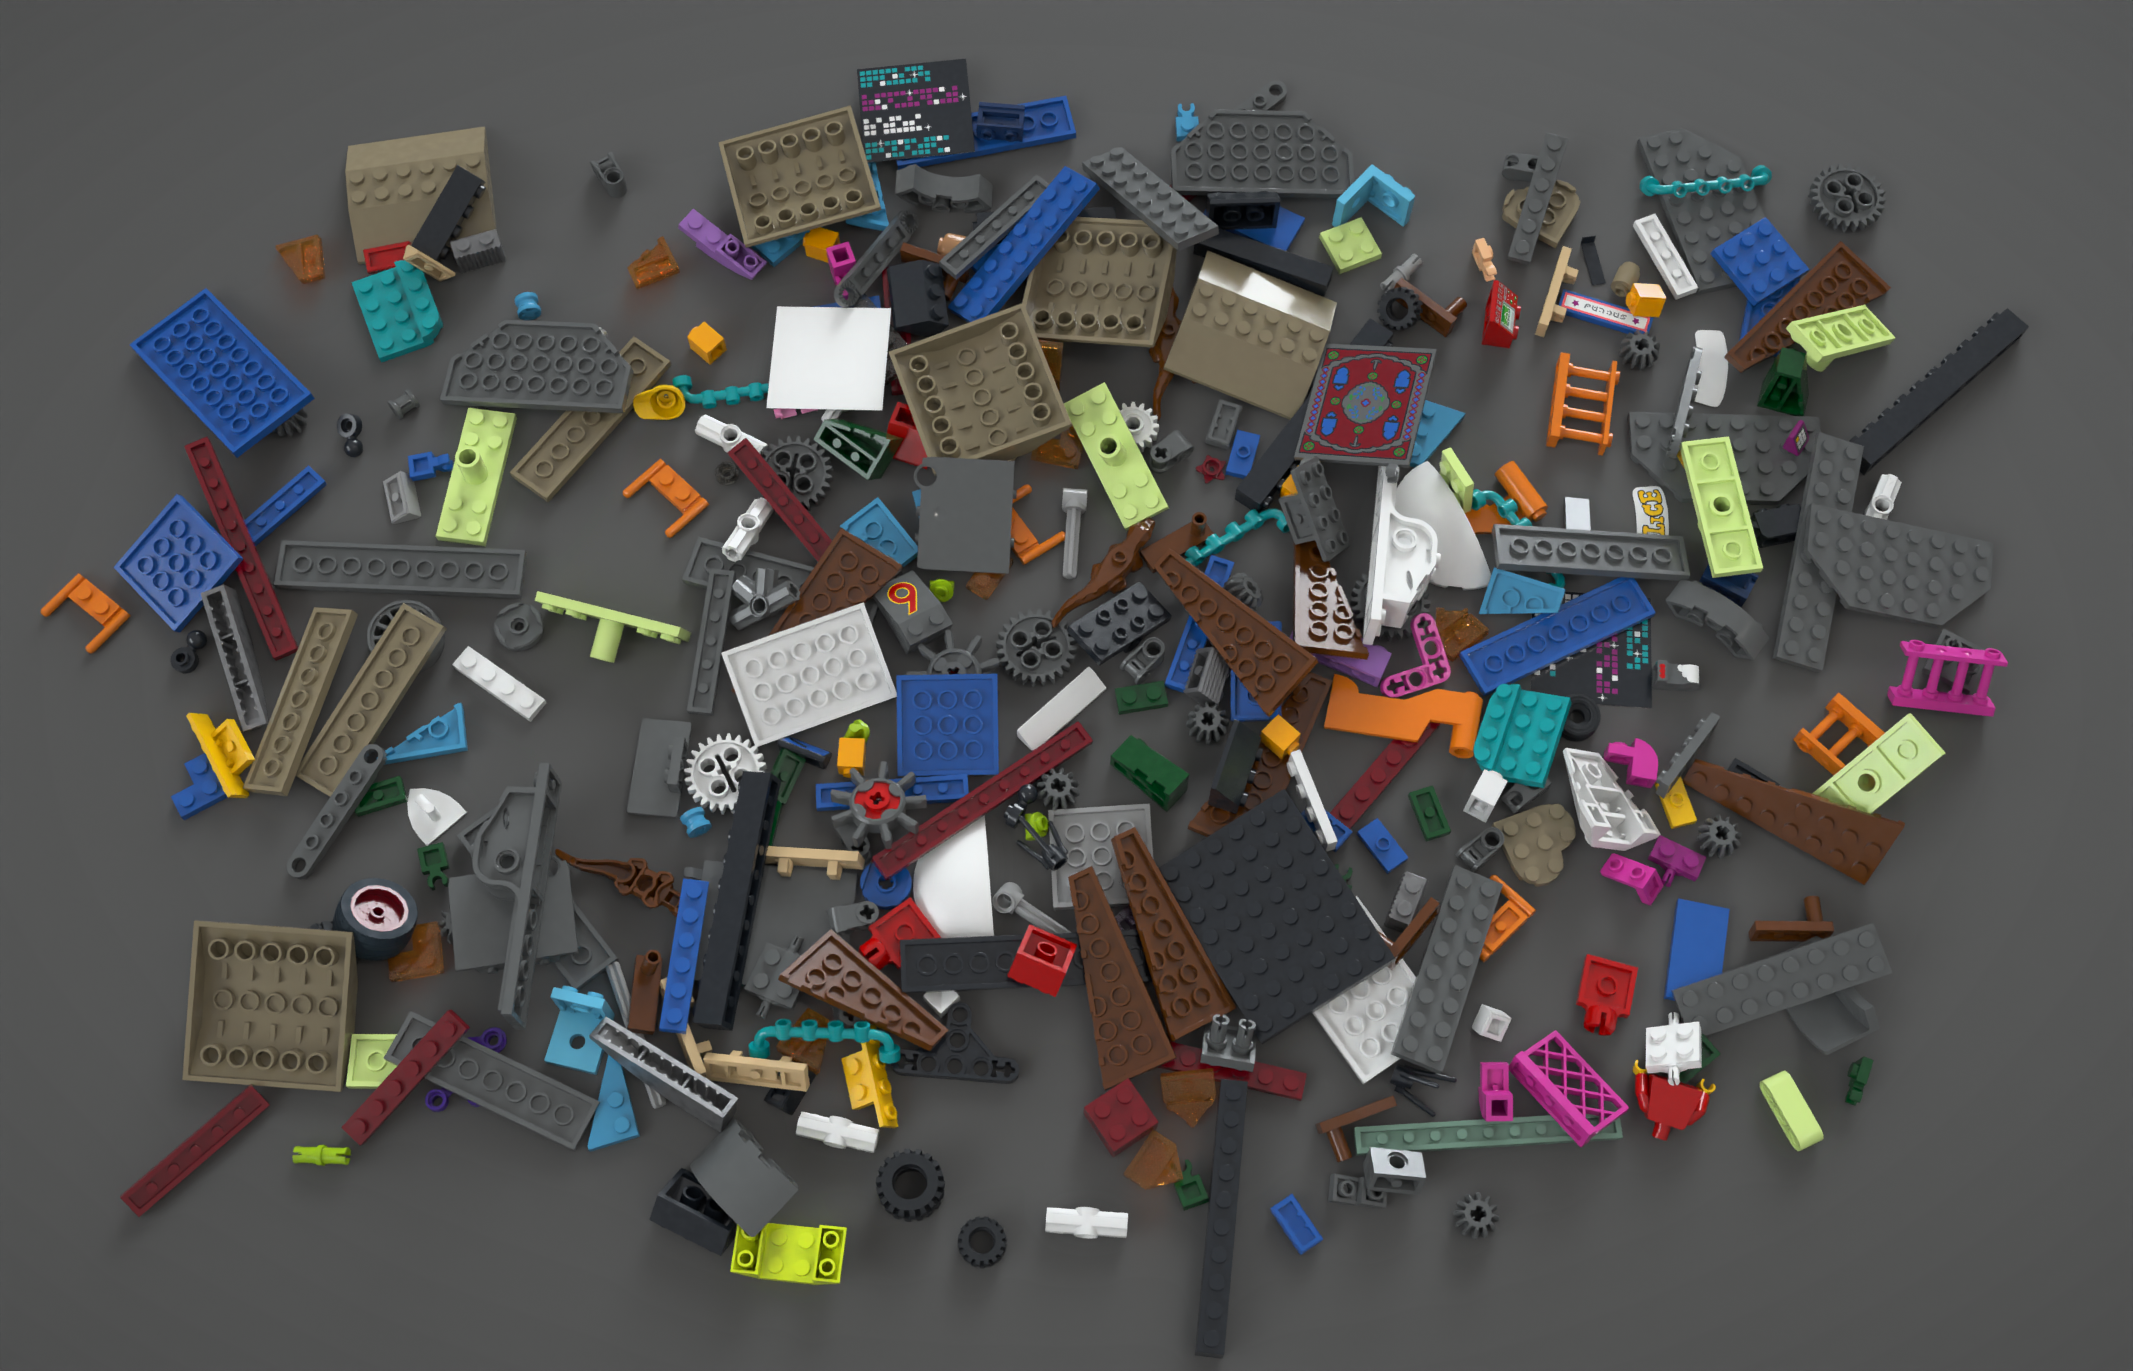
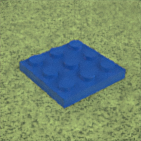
[1711,217,1809,306]

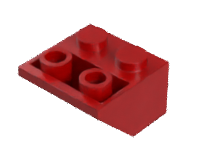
[887,402,928,469]

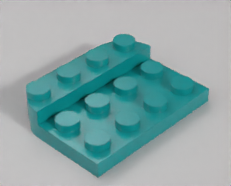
[351,260,443,363]
[1474,684,1572,788]

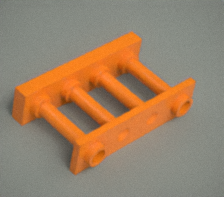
[1546,352,1620,456]
[1793,693,1885,776]

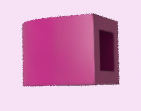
[826,241,864,300]
[1603,738,1658,788]
[1478,1062,1513,1121]

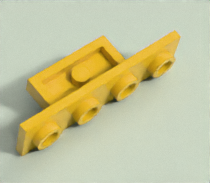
[186,713,255,798]
[841,1025,898,1128]

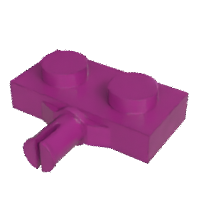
[1648,835,1706,887]

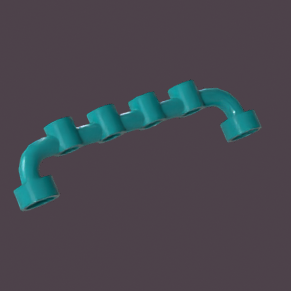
[1639,165,1772,198]
[672,375,769,409]
[1471,489,1565,589]
[1185,509,1290,566]
[748,1019,901,1064]

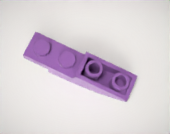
[678,209,767,280]

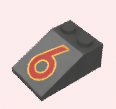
[873,570,953,655]

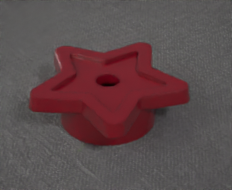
[1196,455,1226,484]

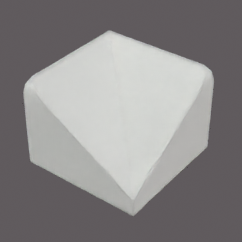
[923,991,960,1018]
[1472,1004,1512,1042]

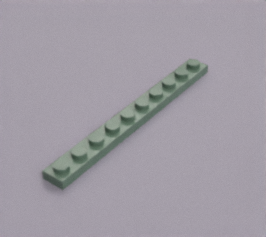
[1353,1111,1623,1156]

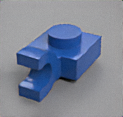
[408,451,454,481]

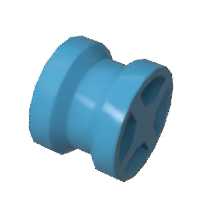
[514,292,541,320]
[680,807,712,838]

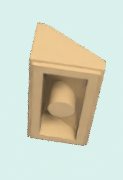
[403,245,456,281]

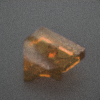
[1435,607,1489,662]
[1160,1068,1216,1128]
[1124,1129,1183,1190]

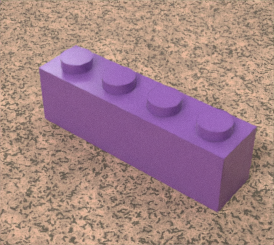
[1289,631,1392,688]

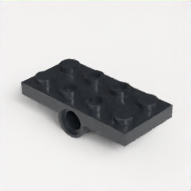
[1067,581,1172,666]

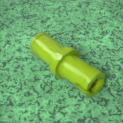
[292,1145,351,1166]

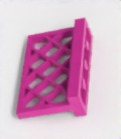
[1509,1030,1629,1148]

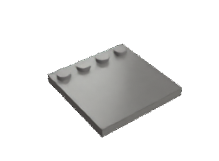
[1048,803,1153,911]

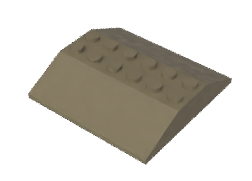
[718,105,881,248]
[345,126,497,265]
[1022,217,1177,347]
[1163,251,1337,420]
[889,303,1072,476]
[182,920,358,1092]

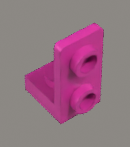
[1600,853,1664,906]

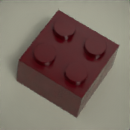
[1083,1078,1158,1158]

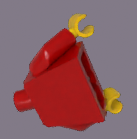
[1633,1060,1716,1141]

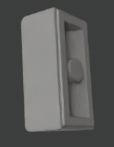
[383,471,421,524]

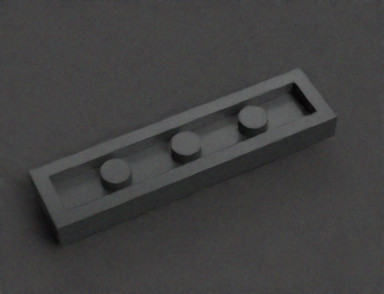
[1655,712,1721,799]

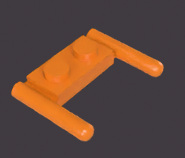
[623,458,709,538]
[1011,484,1065,565]
[40,573,131,654]
[1479,875,1536,962]

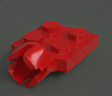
[858,897,941,970]
[1576,954,1638,1036]

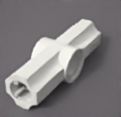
[695,414,768,458]
[1864,474,1902,520]
[722,497,774,562]
[796,1112,880,1153]
[1045,1207,1128,1239]

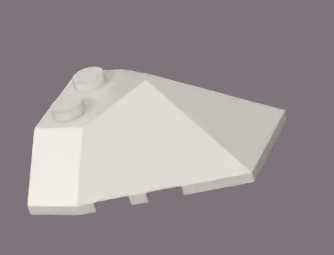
[1563,748,1661,851]

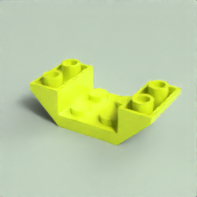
[730,1223,847,1285]

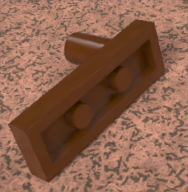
[900,242,969,301]
[1395,278,1467,337]
[1140,512,1214,573]
[1749,896,1834,942]
[1377,897,1440,970]
[627,950,663,1035]
[1315,1096,1397,1162]

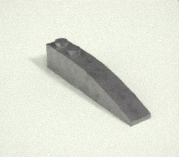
[201,584,269,732]
[589,1016,738,1133]

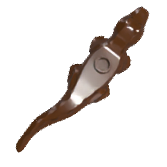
[1149,288,1181,421]
[1052,517,1155,628]
[555,849,681,917]

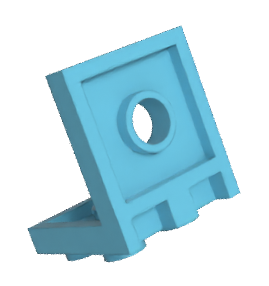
[1332,164,1415,227]
[544,986,615,1075]

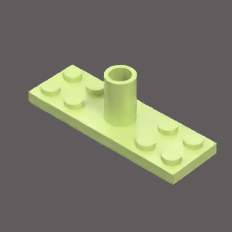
[1786,305,1895,372]
[1064,382,1169,531]
[436,408,517,546]
[1680,436,1763,578]
[535,591,691,663]
[1812,713,1946,814]

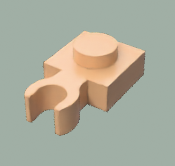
[1472,238,1497,282]

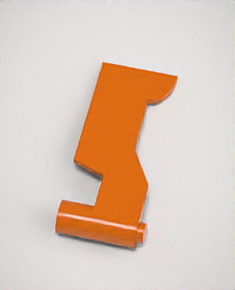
[1465,461,1548,534]
[1324,674,1483,758]

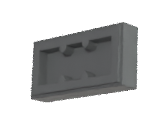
[1205,399,1242,450]

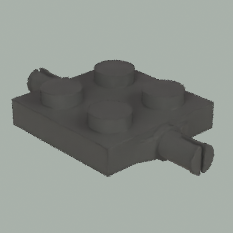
[744,935,804,1019]

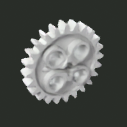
[684,733,767,815]

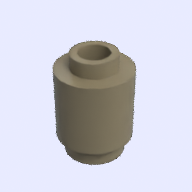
[1611,262,1640,297]

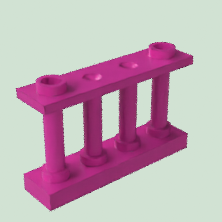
[1887,640,2008,717]

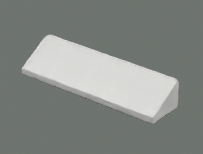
[1017,667,1106,751]

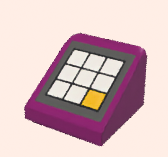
[1783,420,1809,456]

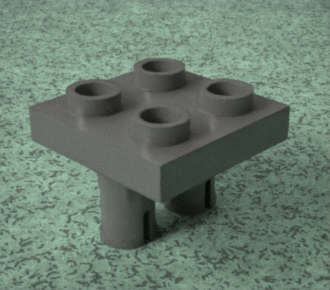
[1921,628,1986,694]
[1200,1014,1257,1072]

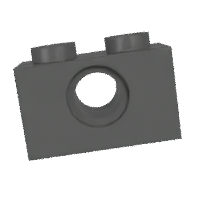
[1363,1147,1426,1195]

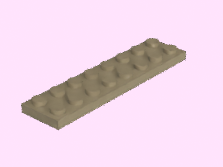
[510,336,672,502]
[295,603,447,797]
[243,607,358,796]

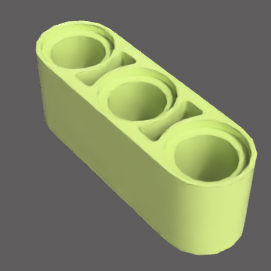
[1760,1070,1824,1151]

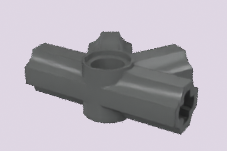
[729,568,800,631]

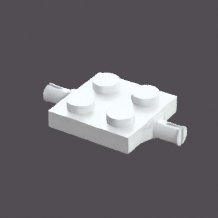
[1646,1012,1702,1086]

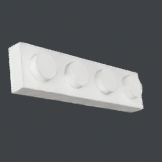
[1633,214,1698,300]
[452,646,546,722]
[1287,750,1337,852]

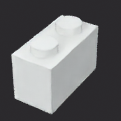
[1463,769,1507,823]

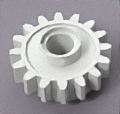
[1120,402,1159,453]

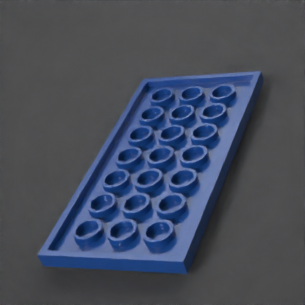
[129,288,315,458]

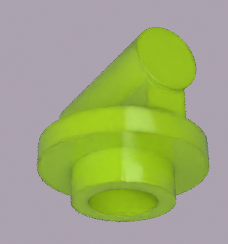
[929,579,954,602]
[844,719,870,743]
[1024,812,1049,841]

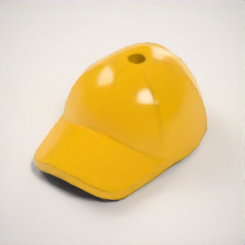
[633,385,685,420]

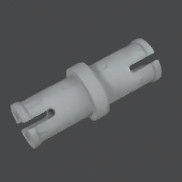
[1380,254,1423,293]

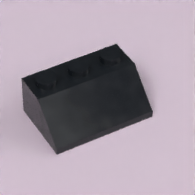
[1206,191,1280,230]
[887,260,949,337]
[1208,719,1264,814]
[649,1167,737,1256]

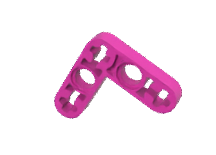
[1380,613,1451,698]

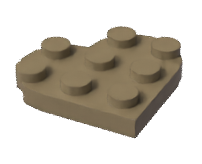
[1502,180,1581,248]
[1492,804,1576,887]

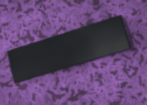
[1581,236,1606,285]

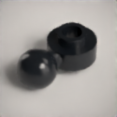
[337,413,363,457]
[170,630,207,674]
[1004,784,1038,829]

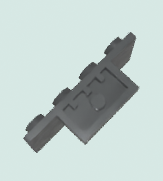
[1279,456,1350,562]
[627,718,692,818]

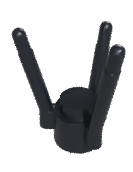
[1016,815,1068,871]
[1390,1064,1457,1117]

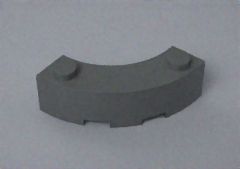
[895,164,993,213]
[1665,580,1769,660]

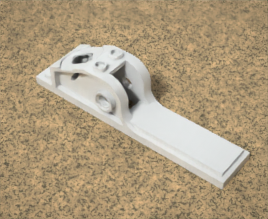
[1362,466,1441,645]

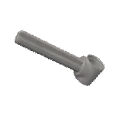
[1062,488,1088,579]
[992,882,1071,933]

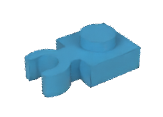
[1175,103,1199,141]

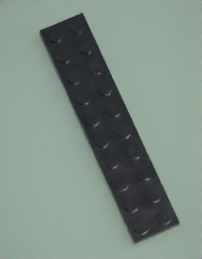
[900,930,1153,993]

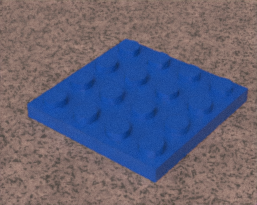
[114,494,243,633]
[896,674,999,776]

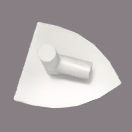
[407,788,467,846]

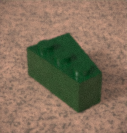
[1757,347,1809,416]
[813,418,904,480]
[1110,735,1189,812]

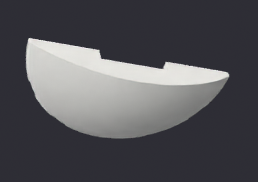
[1395,461,1491,590]
[913,815,994,938]

